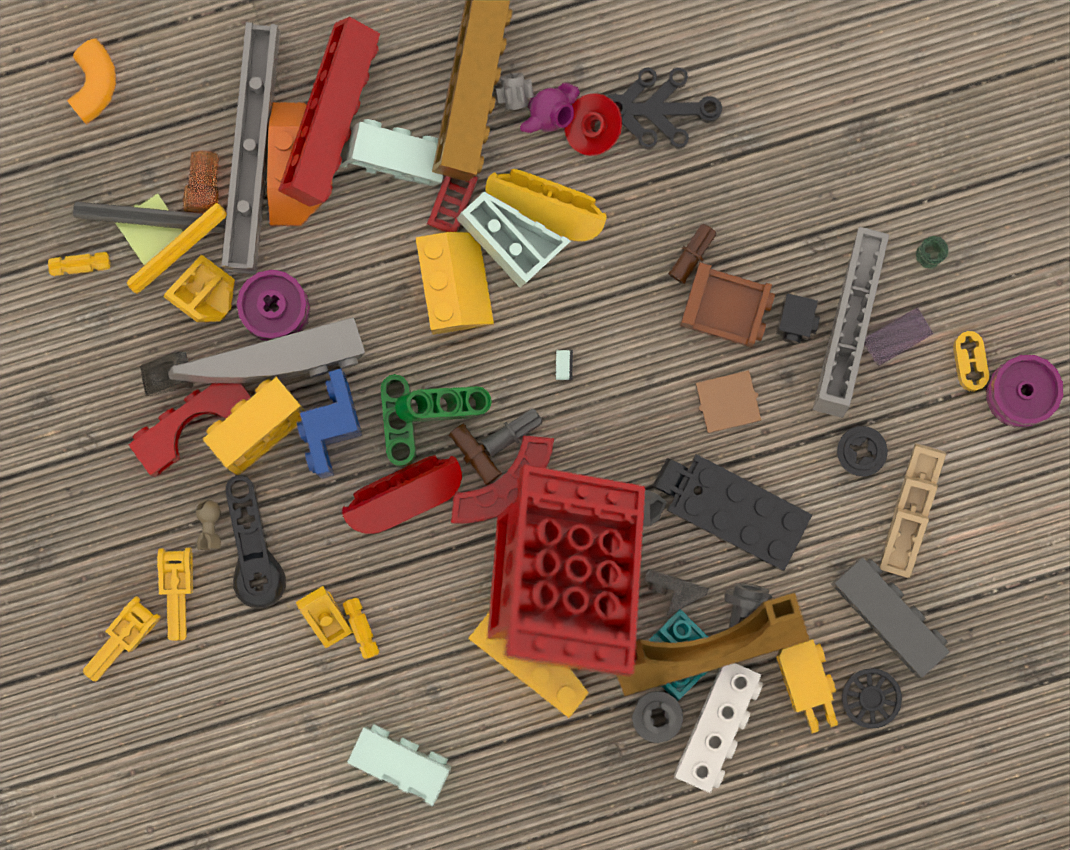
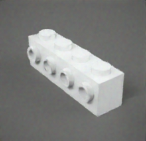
[673,663,763,793]

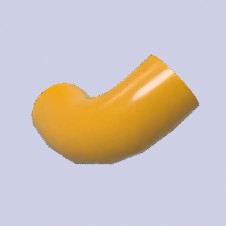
[67,38,116,125]

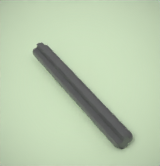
[73,201,226,233]

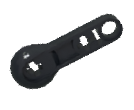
[226,475,286,609]

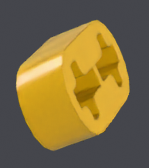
[953,331,989,391]

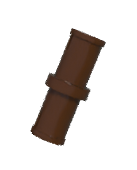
[448,423,502,485]

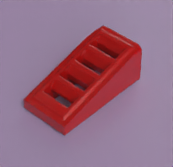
[427,175,480,232]

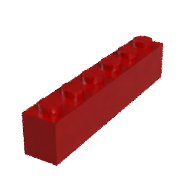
[278,17,381,207]

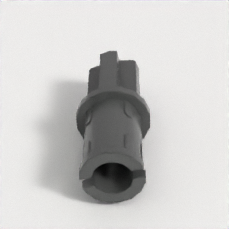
[481,409,543,457]

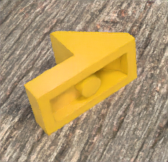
[296,586,353,649]

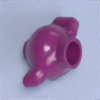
[520,82,580,133]

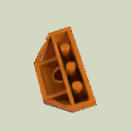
[267,102,333,226]

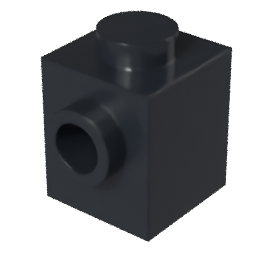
[776,293,820,344]

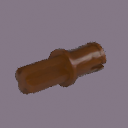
[668,224,716,285]

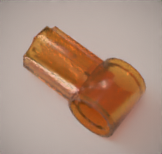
[183,151,219,214]

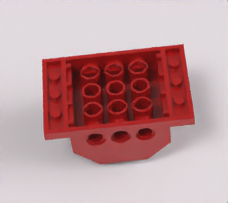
[487,464,645,677]

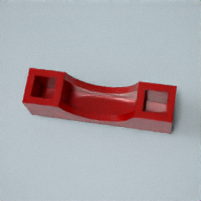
[128,383,252,477]

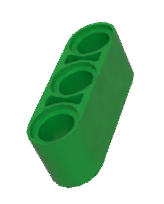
[381,374,416,468]
[395,386,492,422]

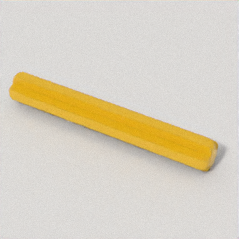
[127,203,227,294]

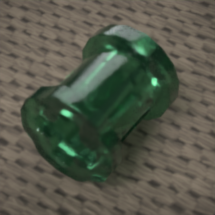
[915,236,949,269]

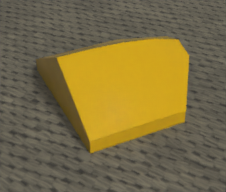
[163,254,235,322]

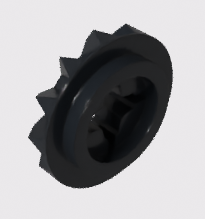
[837,426,888,477]

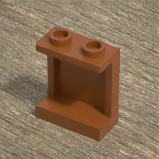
[680,262,775,348]

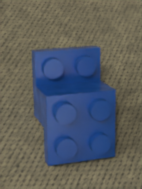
[297,369,363,479]

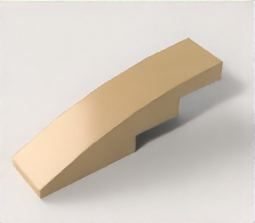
[879,443,946,578]

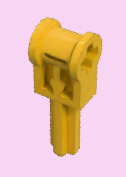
[157,547,193,641]
[83,596,161,682]

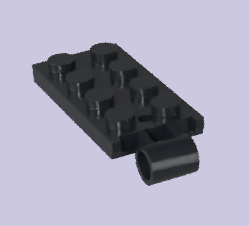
[653,454,812,571]

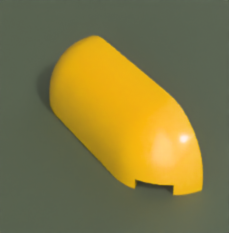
[485,169,607,241]

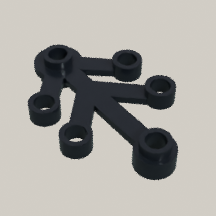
[608,67,722,150]

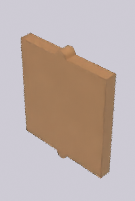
[695,370,761,433]

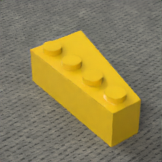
[468,612,588,718]

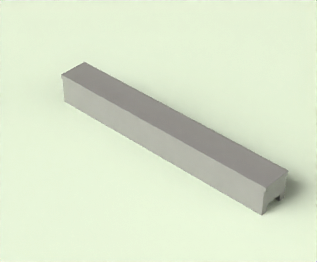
[222,22,281,274]

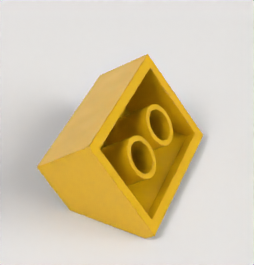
[415,232,494,335]
[203,377,306,475]

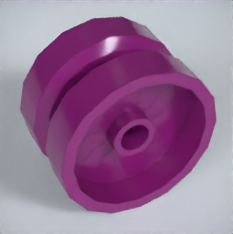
[237,269,311,342]
[986,355,1063,428]

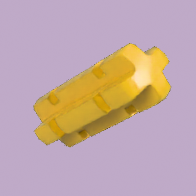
[48,252,111,276]
[343,598,379,659]

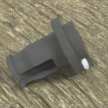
[724,583,775,628]
[632,691,683,743]

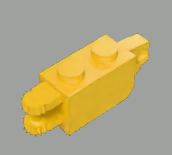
[776,639,838,734]

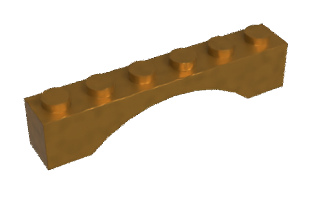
[616,593,810,696]

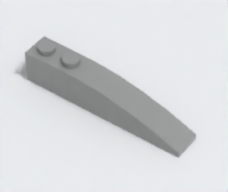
[813,227,889,418]
[168,317,365,384]

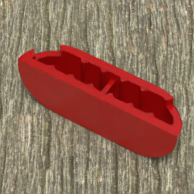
[342,455,462,534]

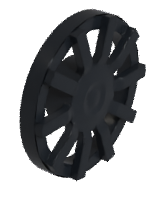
[842,668,902,728]

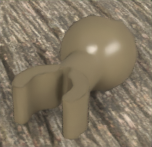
[196,500,221,550]

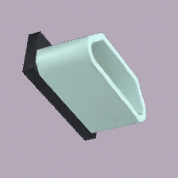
[556,350,573,381]

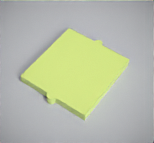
[115,194,183,265]

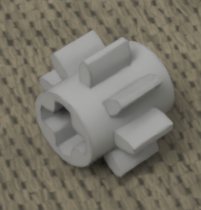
[495,73,534,110]

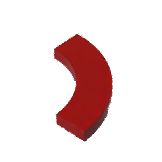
[451,435,554,524]

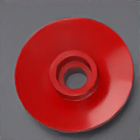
[564,93,622,156]

